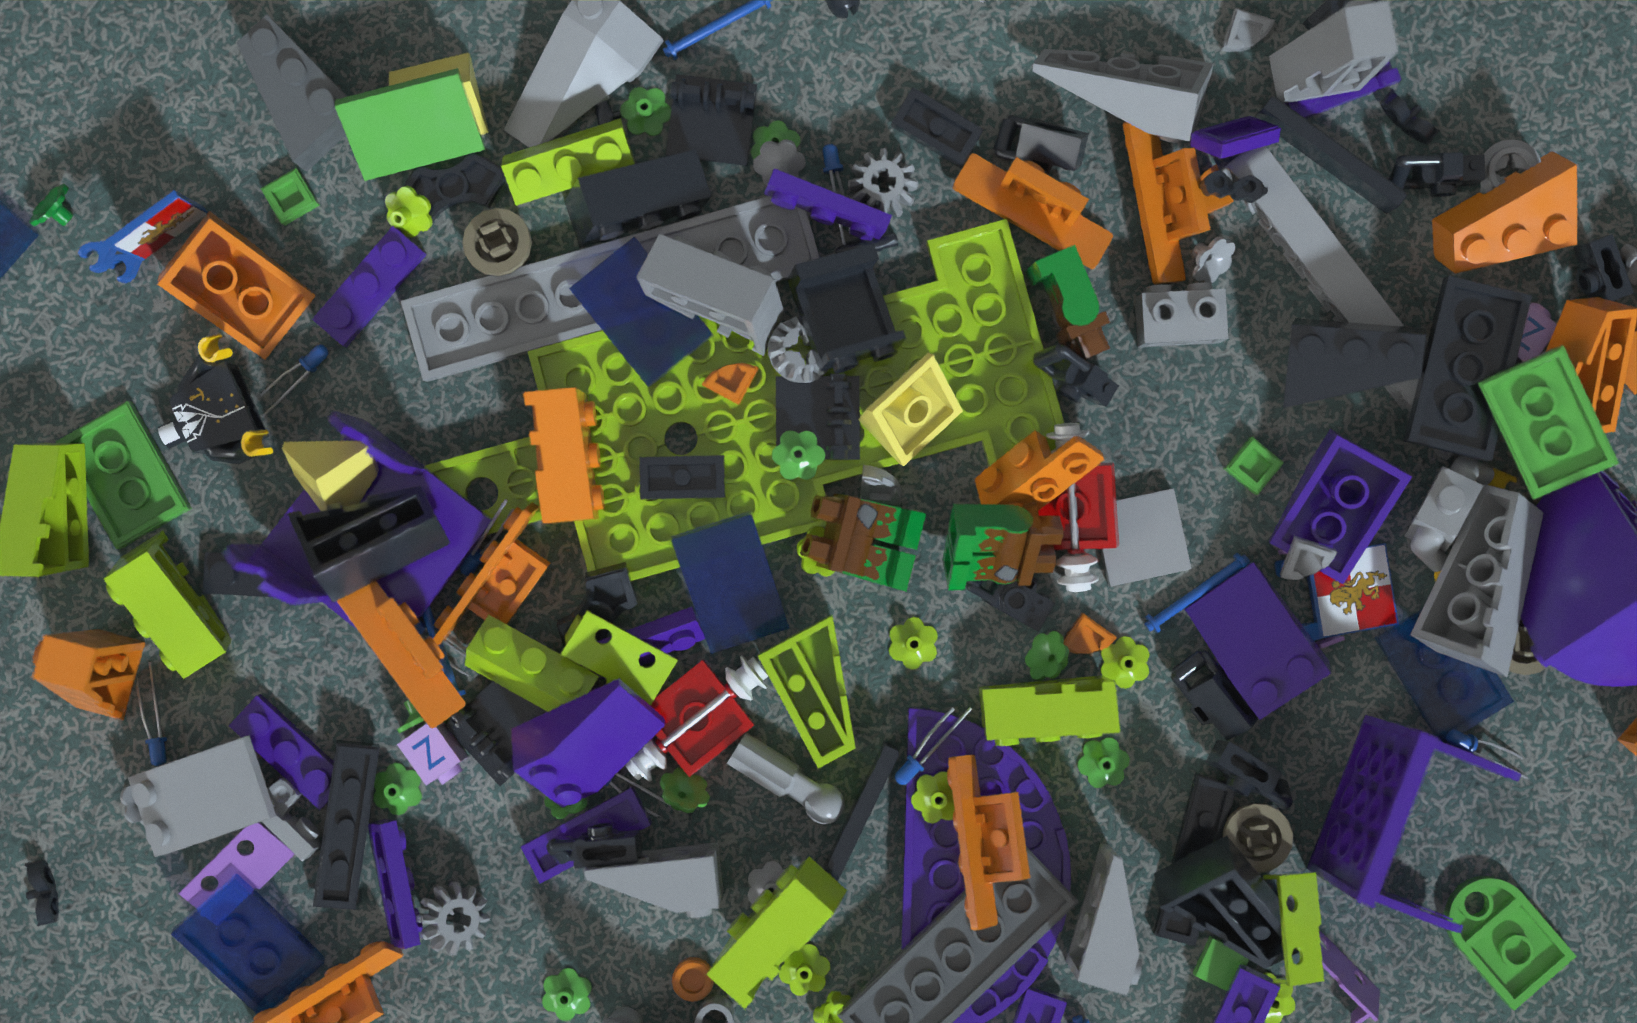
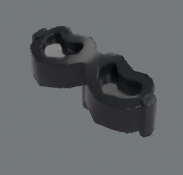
[1380,89,1440,144]
[1199,170,1268,203]
[24,859,59,926]

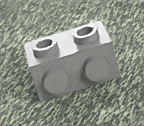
[1135,282,1229,348]

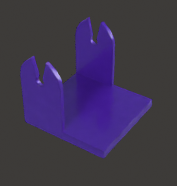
[223,411,492,628]
[1306,715,1521,933]

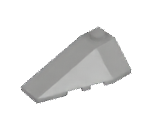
[504,0,664,148]
[1032,49,1213,143]

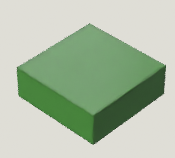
[261,168,320,226]
[1224,437,1284,495]
[1193,936,1249,991]

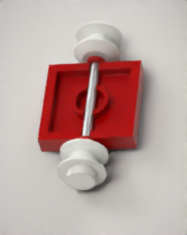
[1038,423,1119,592]
[625,655,768,782]

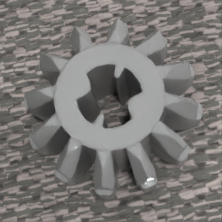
[848,148,918,217]
[416,881,491,955]

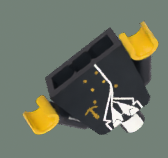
[158,334,273,464]

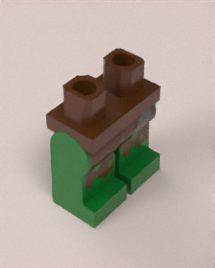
[1025,245,1110,359]
[800,493,926,592]
[942,503,1064,591]

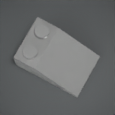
[128,735,276,857]
[584,842,724,918]
[1066,842,1142,996]

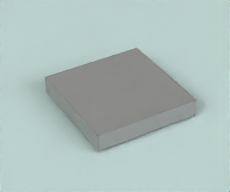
[1100,488,1192,587]

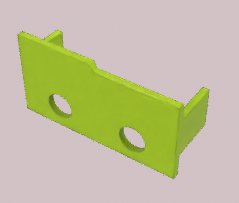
[561,610,678,705]
[1263,872,1324,986]

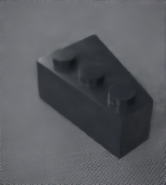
[1154,835,1299,969]

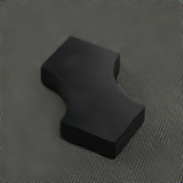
[404,152,506,222]
[557,562,637,661]

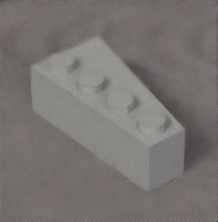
[1410,484,1543,677]

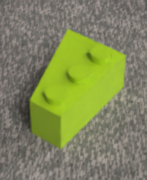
[0,443,89,577]
[104,530,232,679]
[758,614,856,768]
[979,675,1120,746]
[706,857,847,1009]

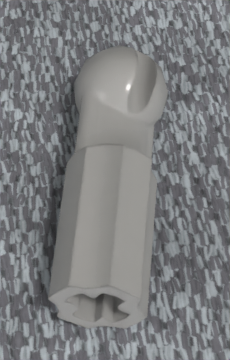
[727,732,845,825]

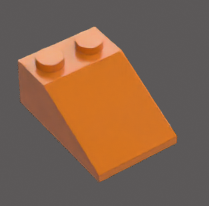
[157,211,316,360]

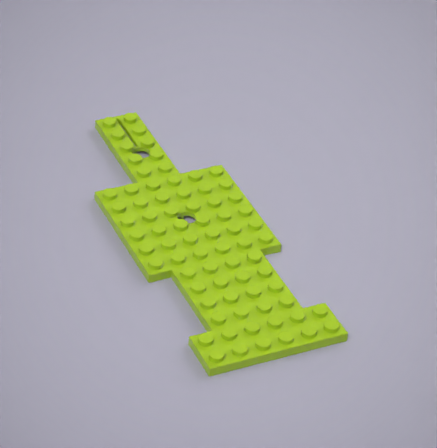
[425,219,1064,581]

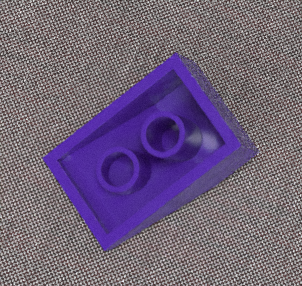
[1269,429,1412,584]
[1185,561,1331,720]
[511,679,665,808]

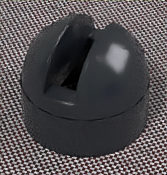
[826,0,860,19]

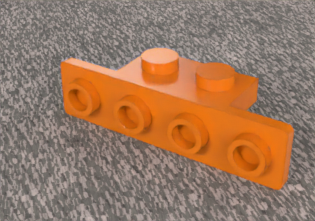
[1123,122,1210,285]
[952,153,1113,269]
[974,430,1104,511]
[433,502,551,646]
[337,581,465,729]
[947,755,1030,930]
[252,941,403,1023]

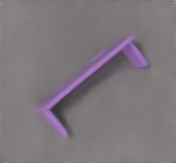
[179,822,295,925]
[1319,930,1380,1023]

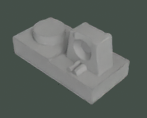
[262,777,322,861]

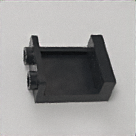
[787,244,906,373]

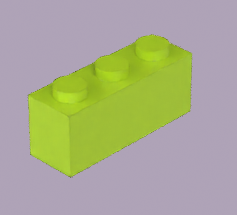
[501,118,635,206]
[465,615,599,712]

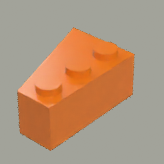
[1432,151,1577,274]
[1545,297,1637,433]
[523,387,605,524]
[32,629,145,721]

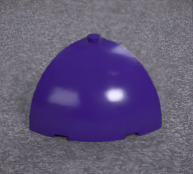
[1521,471,1637,687]

